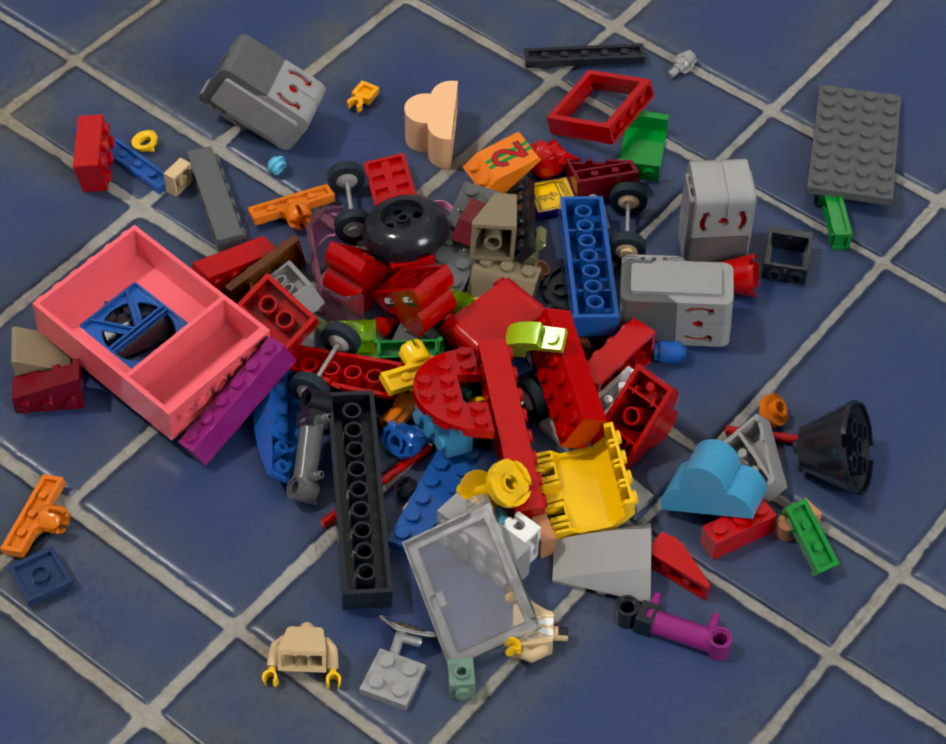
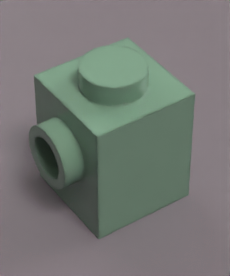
[447,658,475,700]

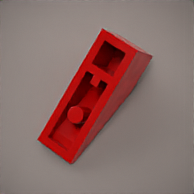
[651,531,710,601]

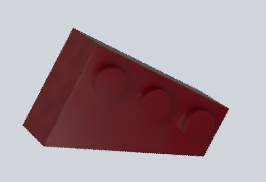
[566,158,639,199]
[12,358,85,413]

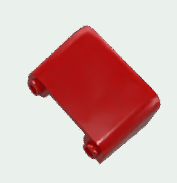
[438,277,545,357]

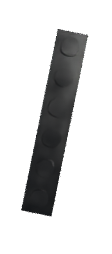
[524,43,645,68]
[514,176,536,264]

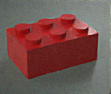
[73,114,115,192]
[237,273,320,354]

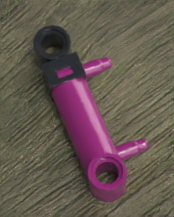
[613,592,733,661]

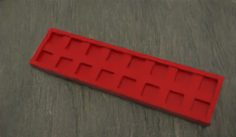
[363,153,436,274]

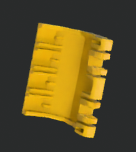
[535,422,638,539]

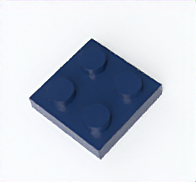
[7,545,74,607]

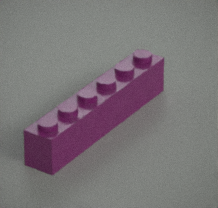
[178,336,296,466]

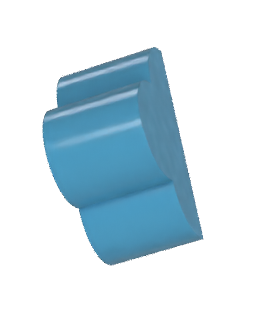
[661,439,767,519]

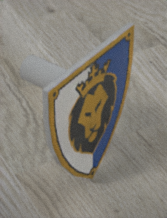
[379,615,437,655]

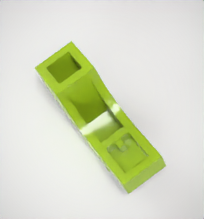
[505,321,568,358]

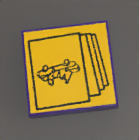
[534,176,575,218]

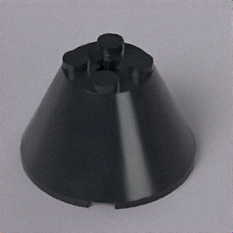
[793,400,874,495]

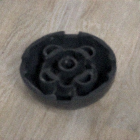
[362,194,449,263]

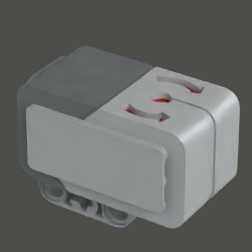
[199,34,326,150]
[678,159,757,262]
[619,254,734,347]

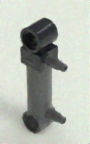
[286,387,333,504]

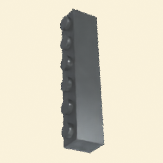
[187,146,246,253]

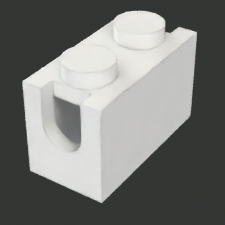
[502,511,541,563]

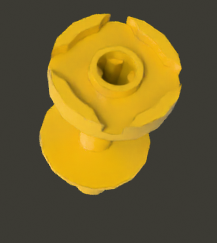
[456,459,531,510]

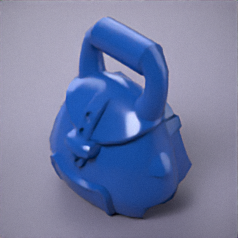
[380,420,432,459]

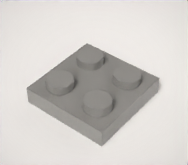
[359,648,426,711]

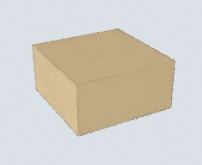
[163,158,193,197]

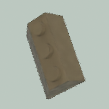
[466,260,542,299]

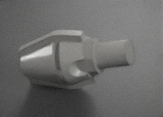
[667,50,697,79]

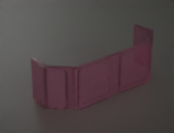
[306,205,365,326]

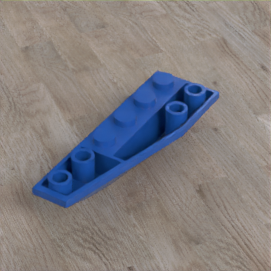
[252,370,302,484]

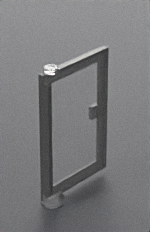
[402,494,542,664]

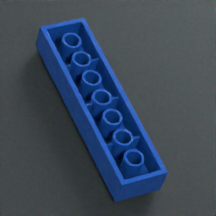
[558,196,620,337]

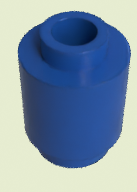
[654,341,686,364]

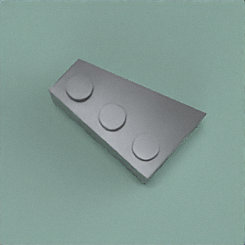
[723,413,787,502]

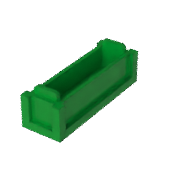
[818,196,852,250]
[374,337,444,364]
[780,498,840,577]

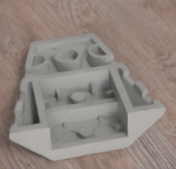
[552,523,651,602]

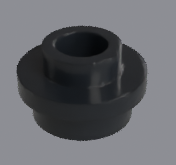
[395,476,418,498]

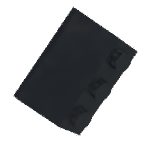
[102,303,176,359]

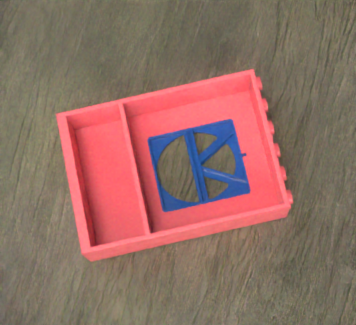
[32,225,270,441]

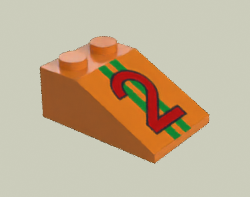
[462,132,541,193]

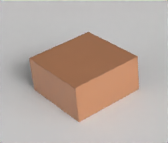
[532,514,556,558]

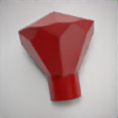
[374,316,399,337]

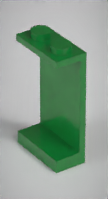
[618,111,669,181]

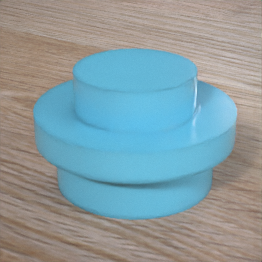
[267,156,287,175]

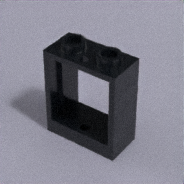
[762,226,813,285]

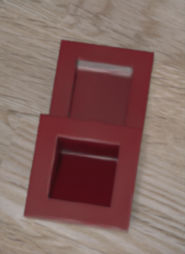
[451,198,486,246]

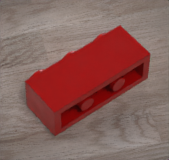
[700,498,777,560]

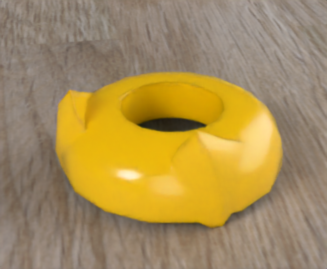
[131,130,158,152]

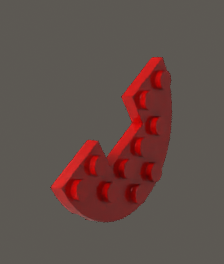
[412,347,495,439]

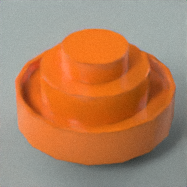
[759,393,788,428]

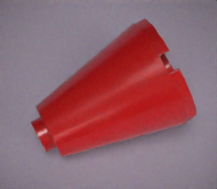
[719,254,759,298]

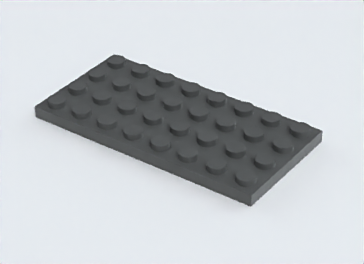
[806,85,901,206]

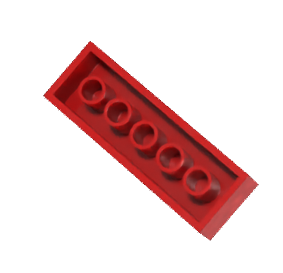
[530,308,607,449]

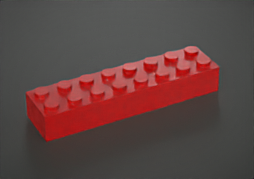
[476,338,548,520]

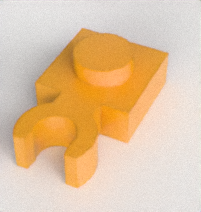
[347,80,379,113]

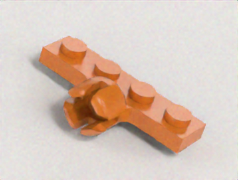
[247,184,336,230]
[0,474,70,558]

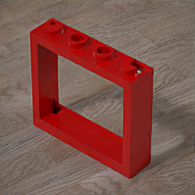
[546,70,655,145]

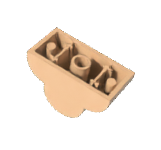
[404,81,458,169]

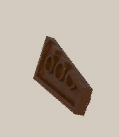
[225,234,307,303]

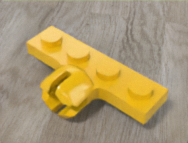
[379,339,434,396]

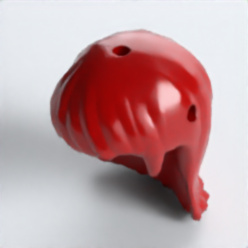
[530,139,581,179]

